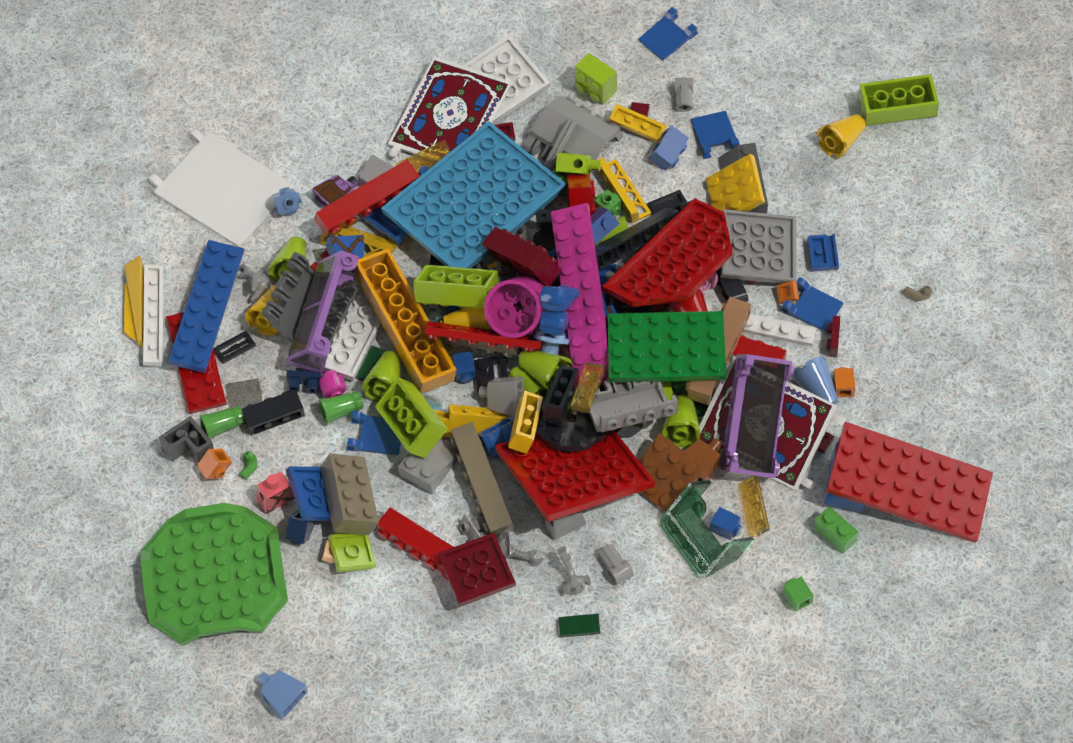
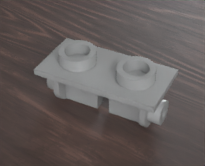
[459,514,488,541]

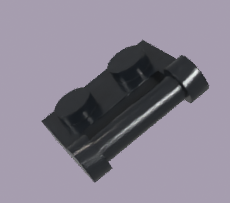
[474,355,508,395]

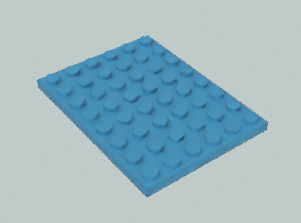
[381,121,567,268]

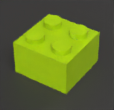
[575,53,617,105]

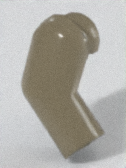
[903,286,932,301]

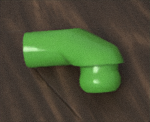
[239,451,258,480]

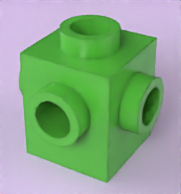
[595,189,621,217]

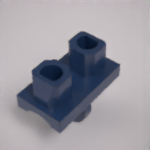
[286,368,321,394]

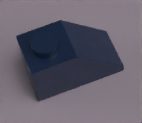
[285,509,316,545]

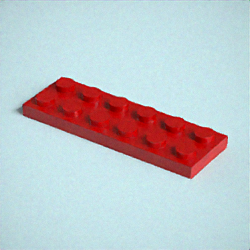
[166,312,227,414]
[424,321,541,352]

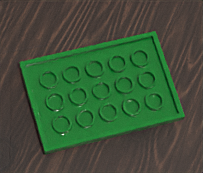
[608,311,726,382]

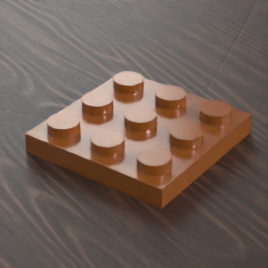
[639,433,706,515]

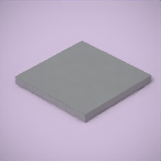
[721,209,796,284]

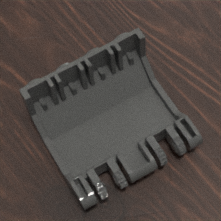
[262,252,358,347]

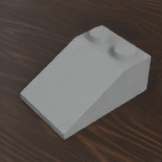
[398,438,460,494]

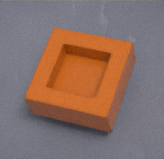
[776,280,799,304]

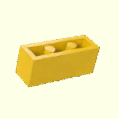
[508,390,543,454]

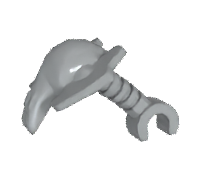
[238,264,271,303]
[498,528,544,566]
[557,546,591,594]

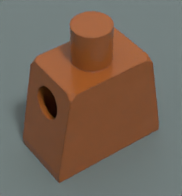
[684,438,723,487]

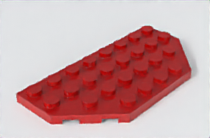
[602,198,733,307]

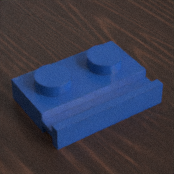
[807,234,839,271]

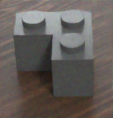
[159,416,214,463]

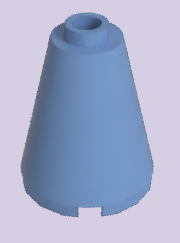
[792,356,838,405]

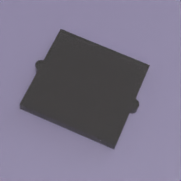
[226,378,263,409]

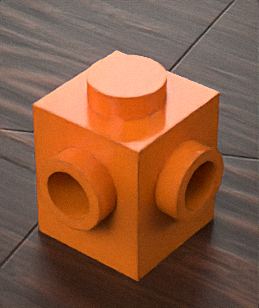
[197,448,232,479]

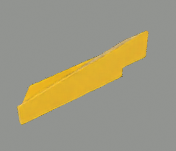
[124,256,144,347]
[434,404,510,438]

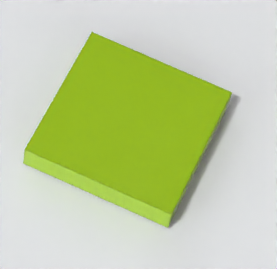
[328,533,376,573]

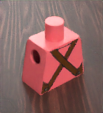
[256,472,295,514]

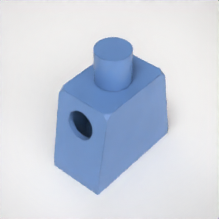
[257,670,308,720]

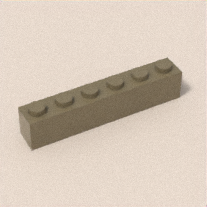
[450,422,515,537]

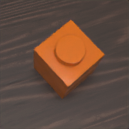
[833,367,855,397]

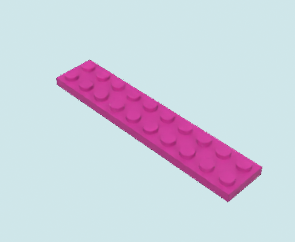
[551,203,610,391]

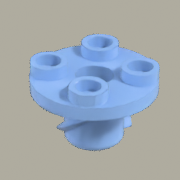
[533,329,569,355]

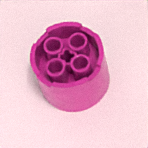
[484,276,546,338]

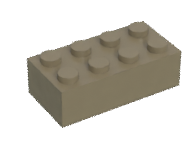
[320,453,379,536]

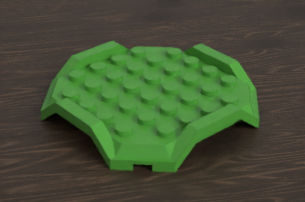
[141,503,288,646]

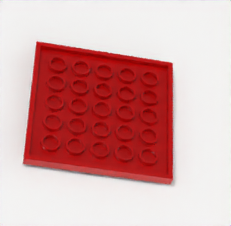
[496,420,655,522]

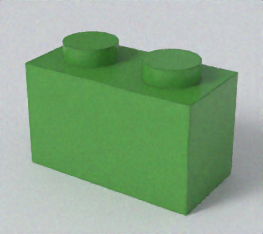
[814,506,859,554]

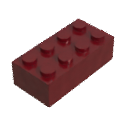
[482,227,562,286]

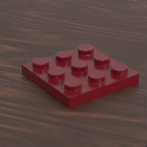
[438,532,516,607]

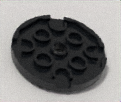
[535,391,610,452]

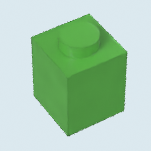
[783,576,814,612]

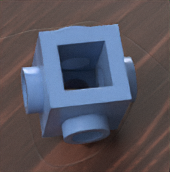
[272,187,302,215]

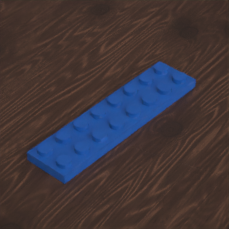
[168,240,244,373]

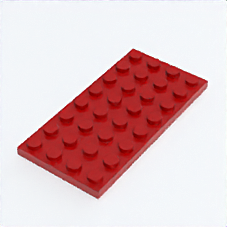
[826,421,993,543]

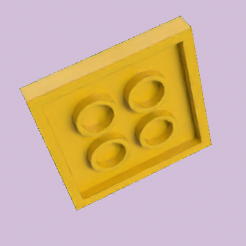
[705,154,765,212]

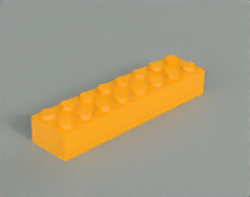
[355,248,457,394]

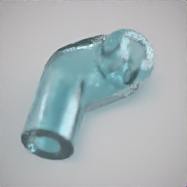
[425,307,445,323]

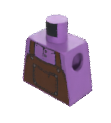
[312,175,359,207]

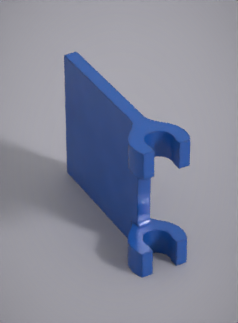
[638,7,698,61]
[691,111,740,159]
[780,277,844,332]
[347,411,401,455]

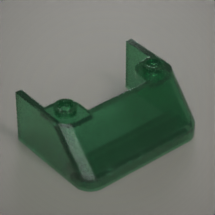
[660,480,754,578]

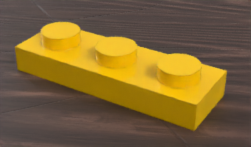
[609,104,666,143]

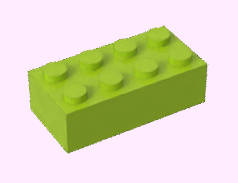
[858,74,939,126]
[413,265,499,309]
[375,377,448,458]

